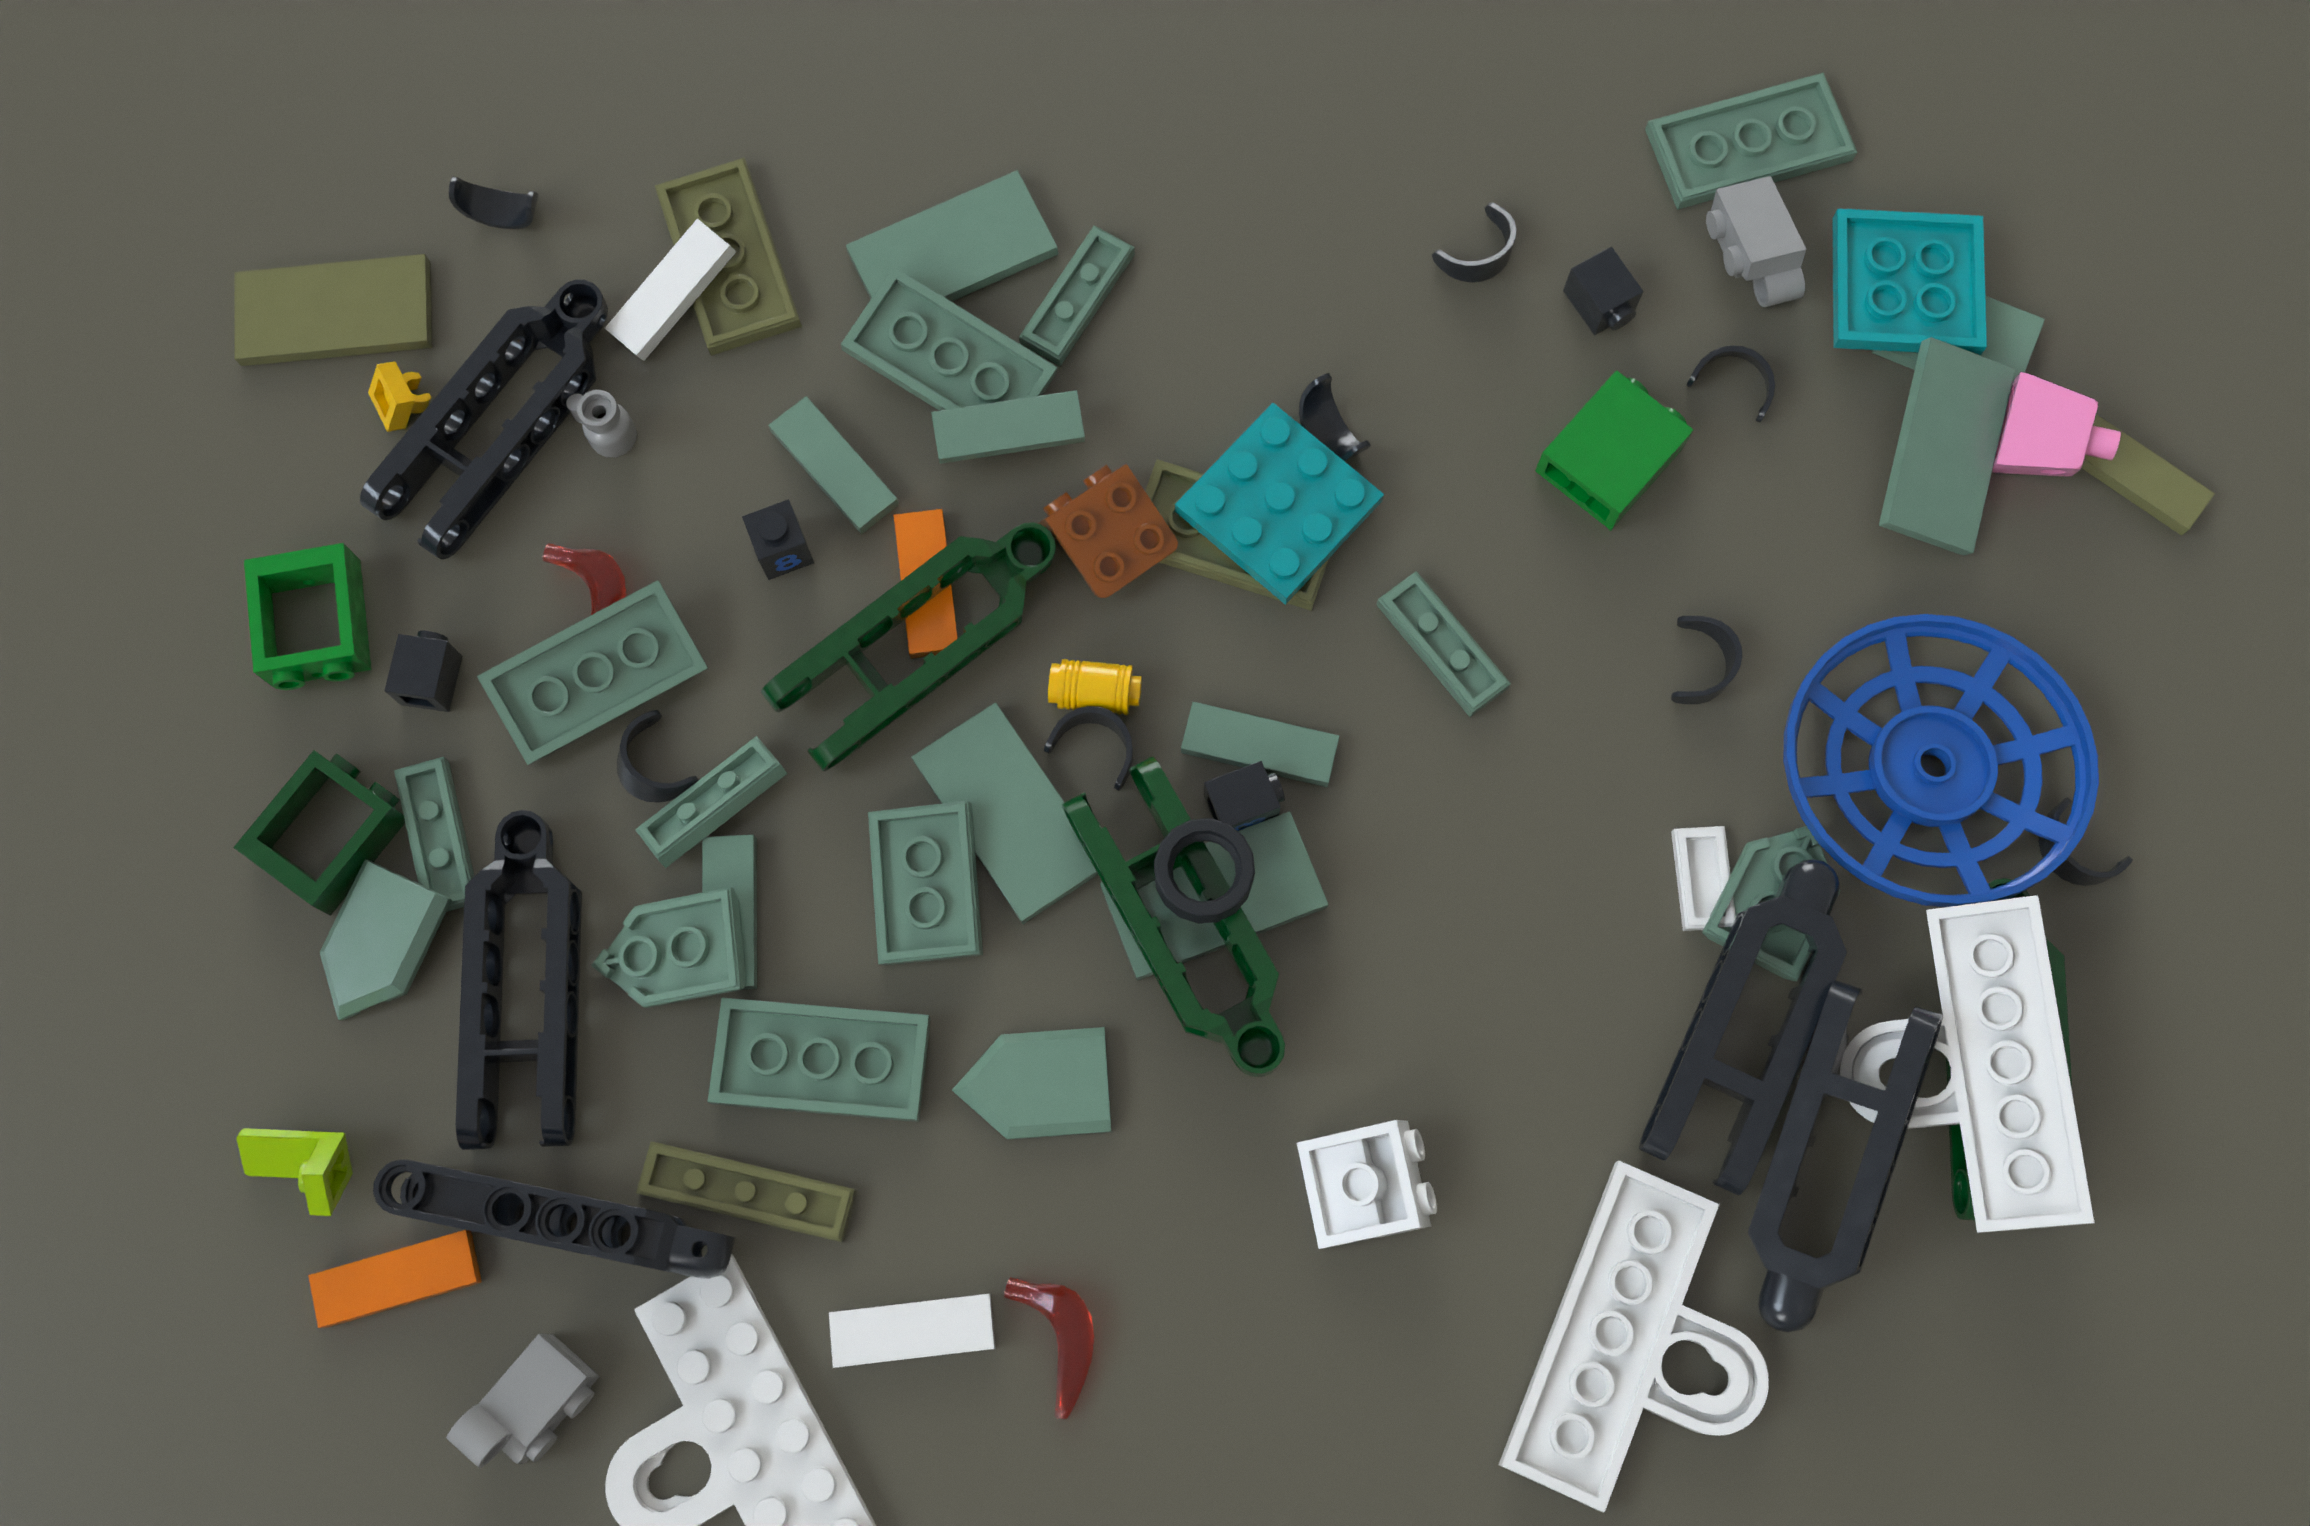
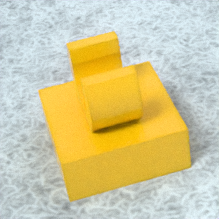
[368,361,432,432]

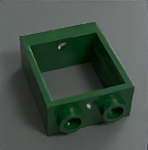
[233,750,405,916]

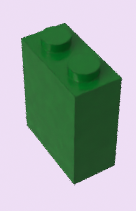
[1535,370,1694,531]

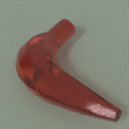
[543,543,626,615]
[1004,1277,1094,1419]

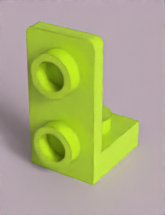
[236,1128,353,1216]

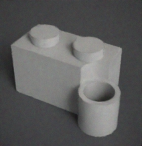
[1706,176,1807,307]
[446,1334,600,1469]

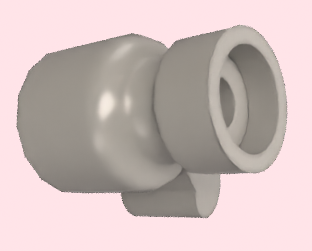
[566,390,637,458]

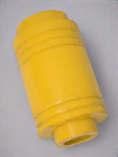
[1048,659,1142,715]

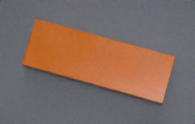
[894,509,958,659]
[308,1230,482,1328]

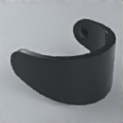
[449,177,538,229]
[1432,202,1517,283]
[1686,345,1775,423]
[1299,373,1371,461]
[1671,616,1743,704]
[1044,706,1133,791]
[617,710,699,803]
[2038,797,2133,886]

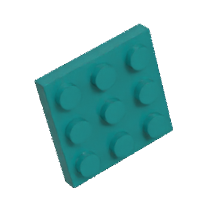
[1832,208,1987,356]
[1175,403,1384,605]

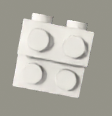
[1297,1120,1437,1249]

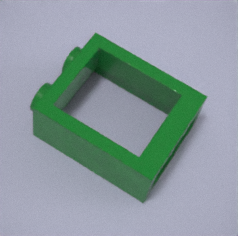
[244,543,372,690]

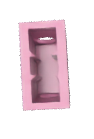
[1992,372,2121,477]

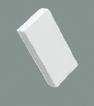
[1671,826,1736,931]

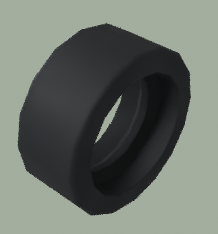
[1154,818,1255,924]

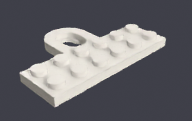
[1840,895,2095,1233]
[1499,1161,1769,1513]
[605,1254,876,1526]

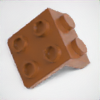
[1037,464,1178,598]

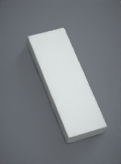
[605,219,736,361]
[829,1294,996,1368]

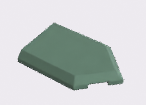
[1702,826,1840,981]
[319,859,452,1021]
[591,887,746,1008]
[952,1027,1112,1140]

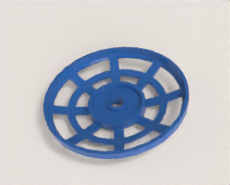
[1783,614,2099,907]

